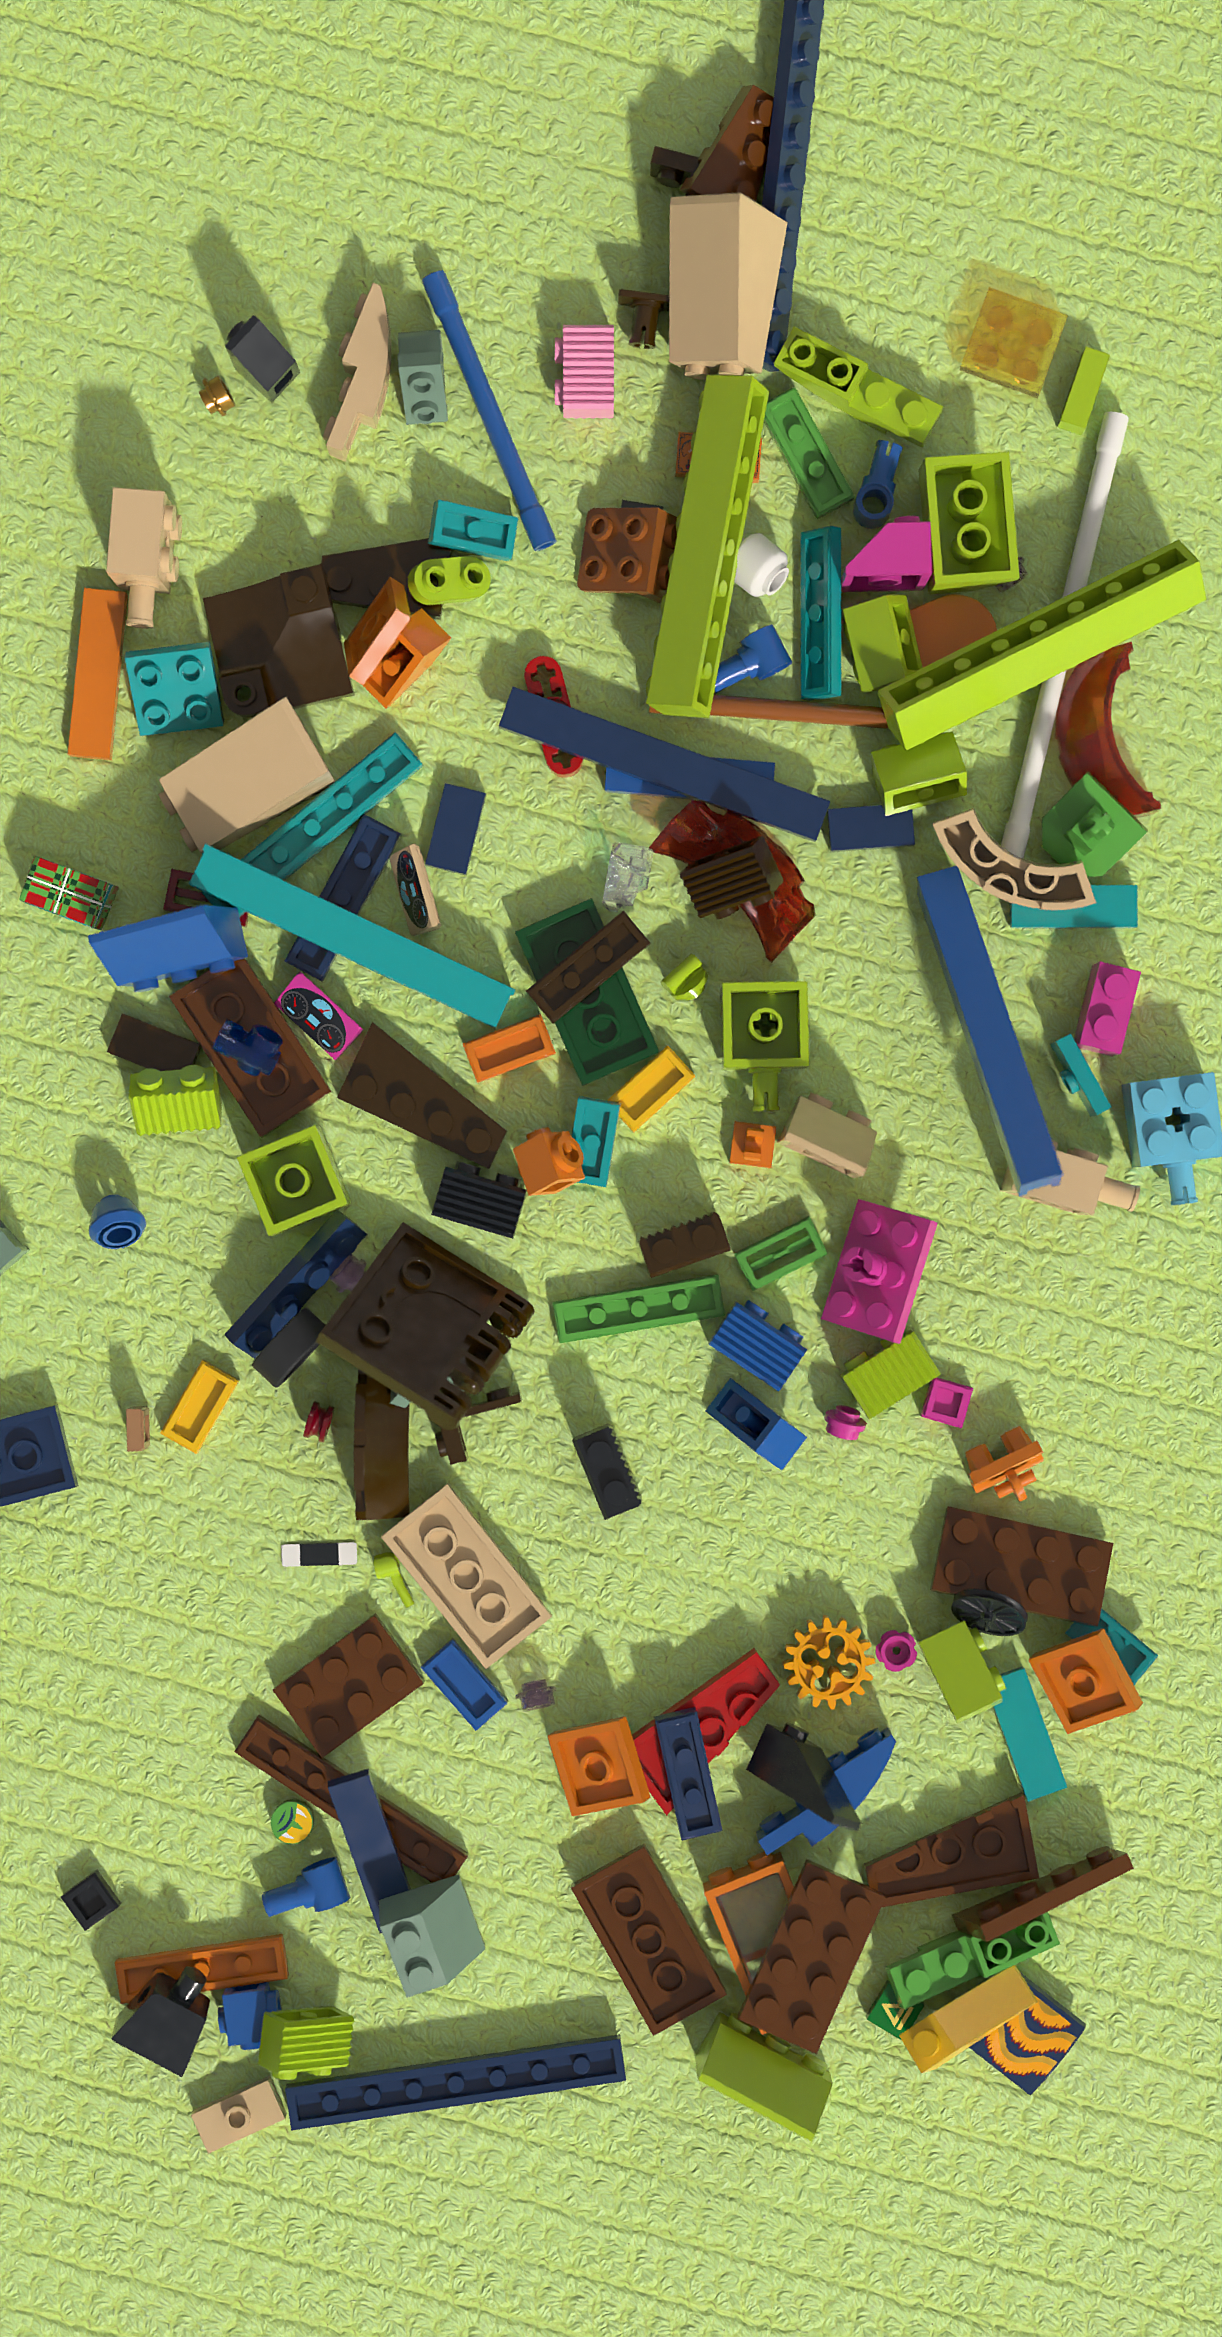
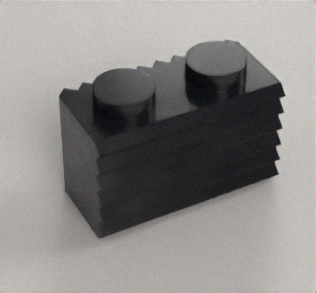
[431,1161,527,1239]
[572,1424,642,1520]

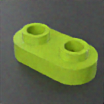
[408,556,491,605]

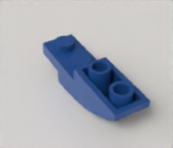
[756,1727,896,1855]

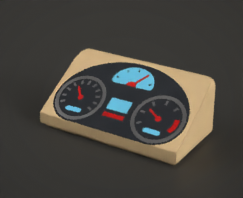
[390,843,442,936]

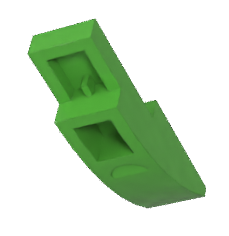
[885,1912,1060,2010]

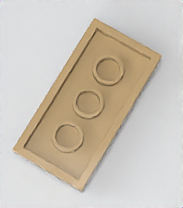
[381,1483,552,1669]

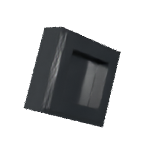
[61,1870,121,1931]

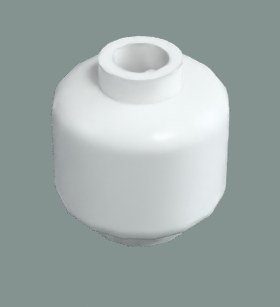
[734,533,789,597]

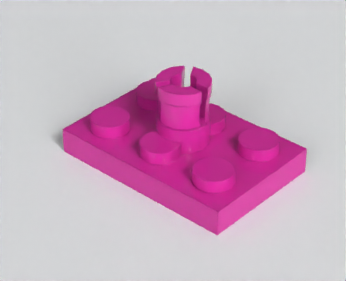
[821,1199,938,1344]

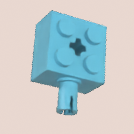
[1121,1072,1222,1205]

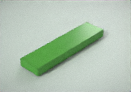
[553,1274,725,1344]

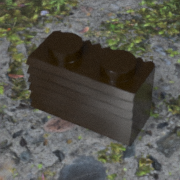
[680,835,784,919]
[638,1212,731,1278]

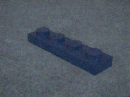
[224,1209,368,1359]

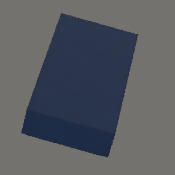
[425,783,486,876]
[827,805,915,853]

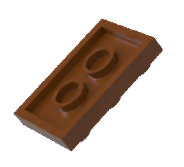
[273,1613,425,1758]

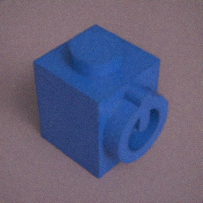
[218,1982,282,2050]

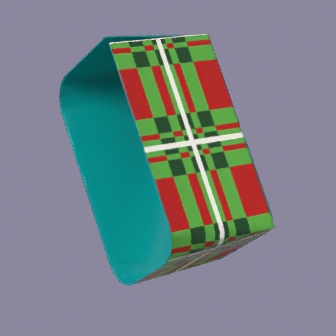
[19,855,119,930]

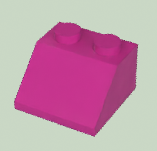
[841,516,932,592]

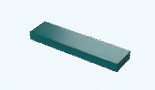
[801,526,841,701]

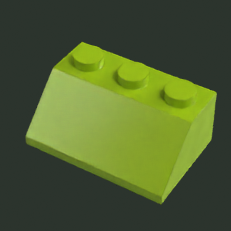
[918,451,1020,595]
[695,2012,833,2142]

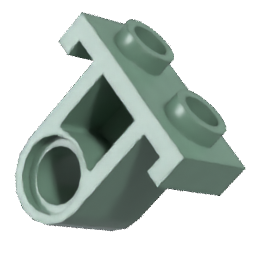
[398,329,448,425]

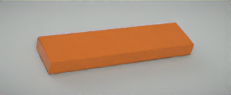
[68,588,128,760]
[115,1934,289,2004]

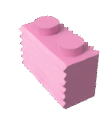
[555,325,614,419]

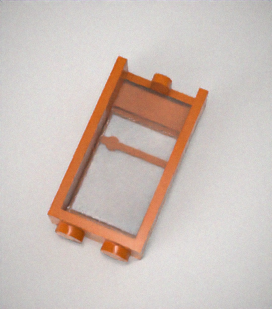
[703,1851,840,2035]

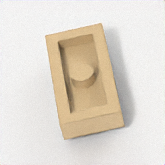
[191,2076,287,2154]

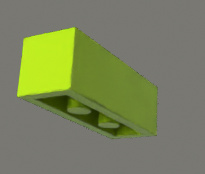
[1057,346,1111,436]

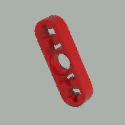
[524,656,584,778]

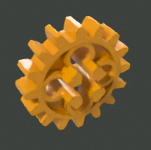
[783,1615,875,1710]

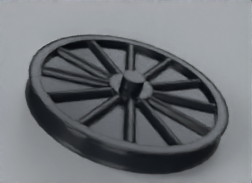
[951,1589,1028,1636]

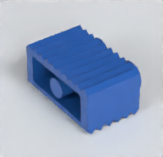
[708,1300,807,1391]

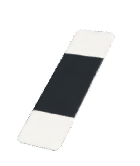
[281,1542,357,1567]

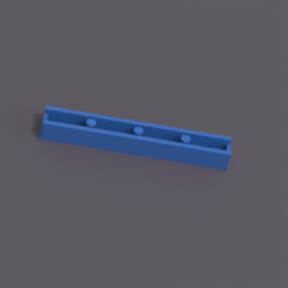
[917,866,1063,1196]

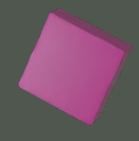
[920,1377,973,1428]

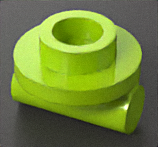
[660,953,708,1000]

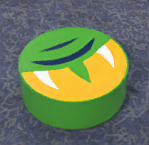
[271,1799,314,1844]

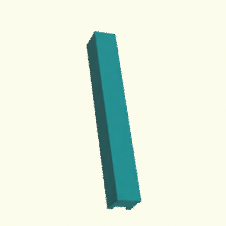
[189,844,515,1027]

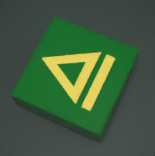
[866,1980,924,2041]

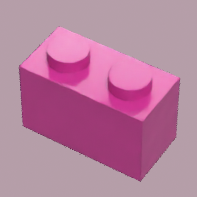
[1074,961,1141,1057]

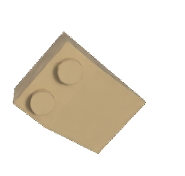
[777,1093,877,1178]

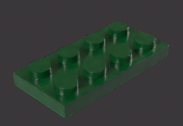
[515,898,659,1086]

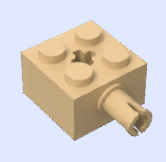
[106,487,182,629]
[1000,1141,1140,1215]

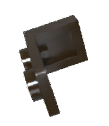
[435,1387,522,1465]

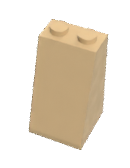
[669,193,787,380]
[158,697,335,855]

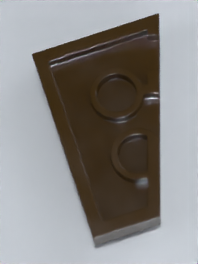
[321,538,452,620]

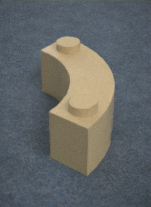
[933,808,1096,910]

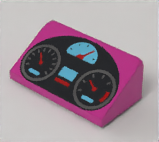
[274,972,364,1060]

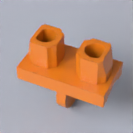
[965,1426,1044,1502]

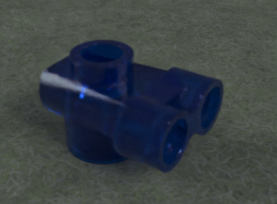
[211,1018,283,1076]

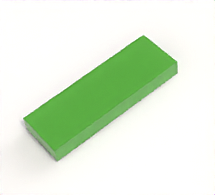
[764,387,855,519]

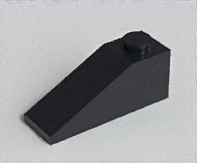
[746,1722,861,1831]

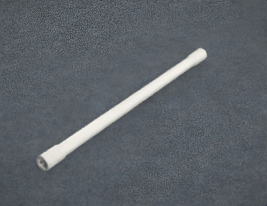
[1001,412,1129,858]

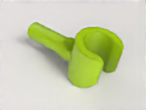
[373,1552,414,1608]

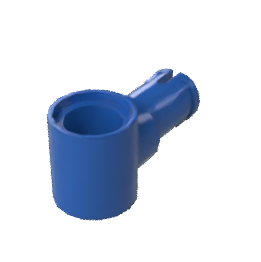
[853,440,903,529]
[714,625,792,693]
[262,1857,351,1917]

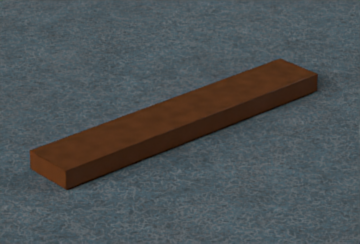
[234,1715,469,1883]

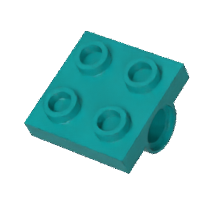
[125,641,224,736]

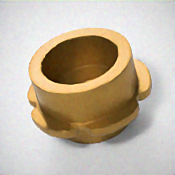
[199,375,236,416]

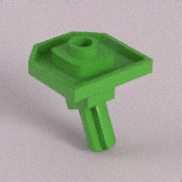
[1042,772,1148,876]

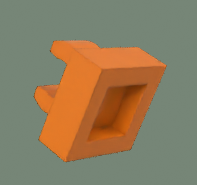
[729,1121,777,1168]

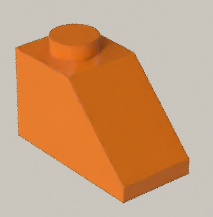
[363,608,451,708]

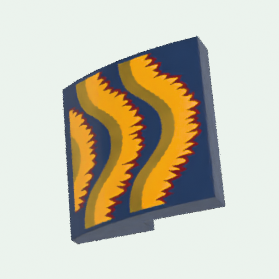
[969,1972,1086,2096]

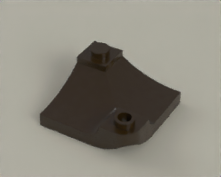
[203,564,355,718]

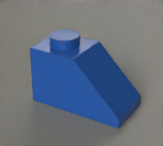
[705,1378,807,1471]

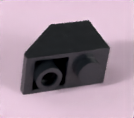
[225,314,300,403]

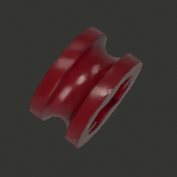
[303,1401,335,1443]

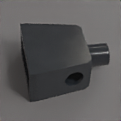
[111,1966,210,2077]

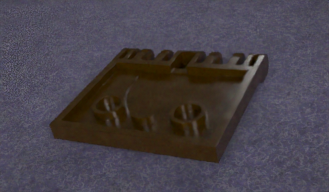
[316,1222,535,1431]

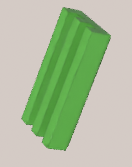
[734,1216,828,1291]

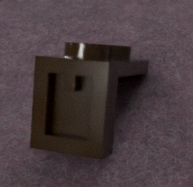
[650,146,700,196]

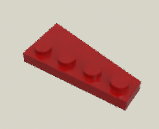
[632,1648,780,1816]

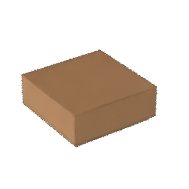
[126,1406,150,1452]

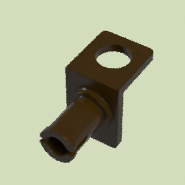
[618,289,669,349]

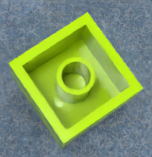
[236,1125,352,1236]

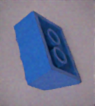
[88,905,248,993]

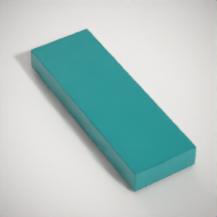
[1010,885,1138,929]
[993,1666,1068,1802]

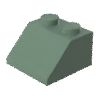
[379,1874,485,1997]

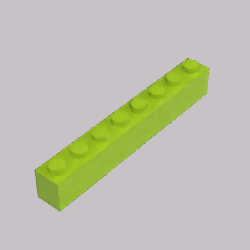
[646,375,769,718]
[877,539,1207,751]

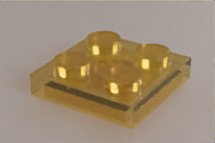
[959,287,1068,398]

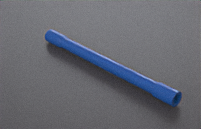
[422,270,557,551]

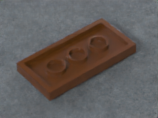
[169,958,332,1138]
[930,1506,1114,1627]
[571,1843,727,2036]
[738,1859,886,2054]

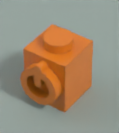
[513,1127,585,1196]

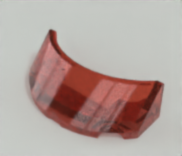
[1055,642,1161,818]
[649,800,816,963]

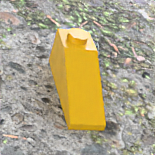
[899,1965,1038,2073]

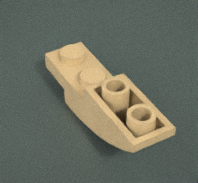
[323,283,391,461]

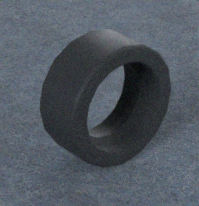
[252,1308,325,1388]

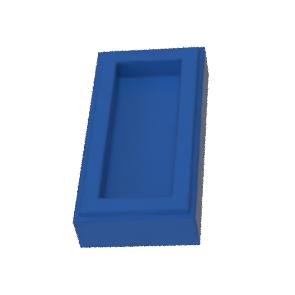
[421,1638,508,1731]

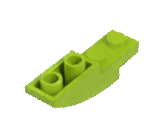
[774,327,943,448]

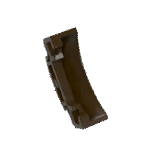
[354,1369,410,1520]

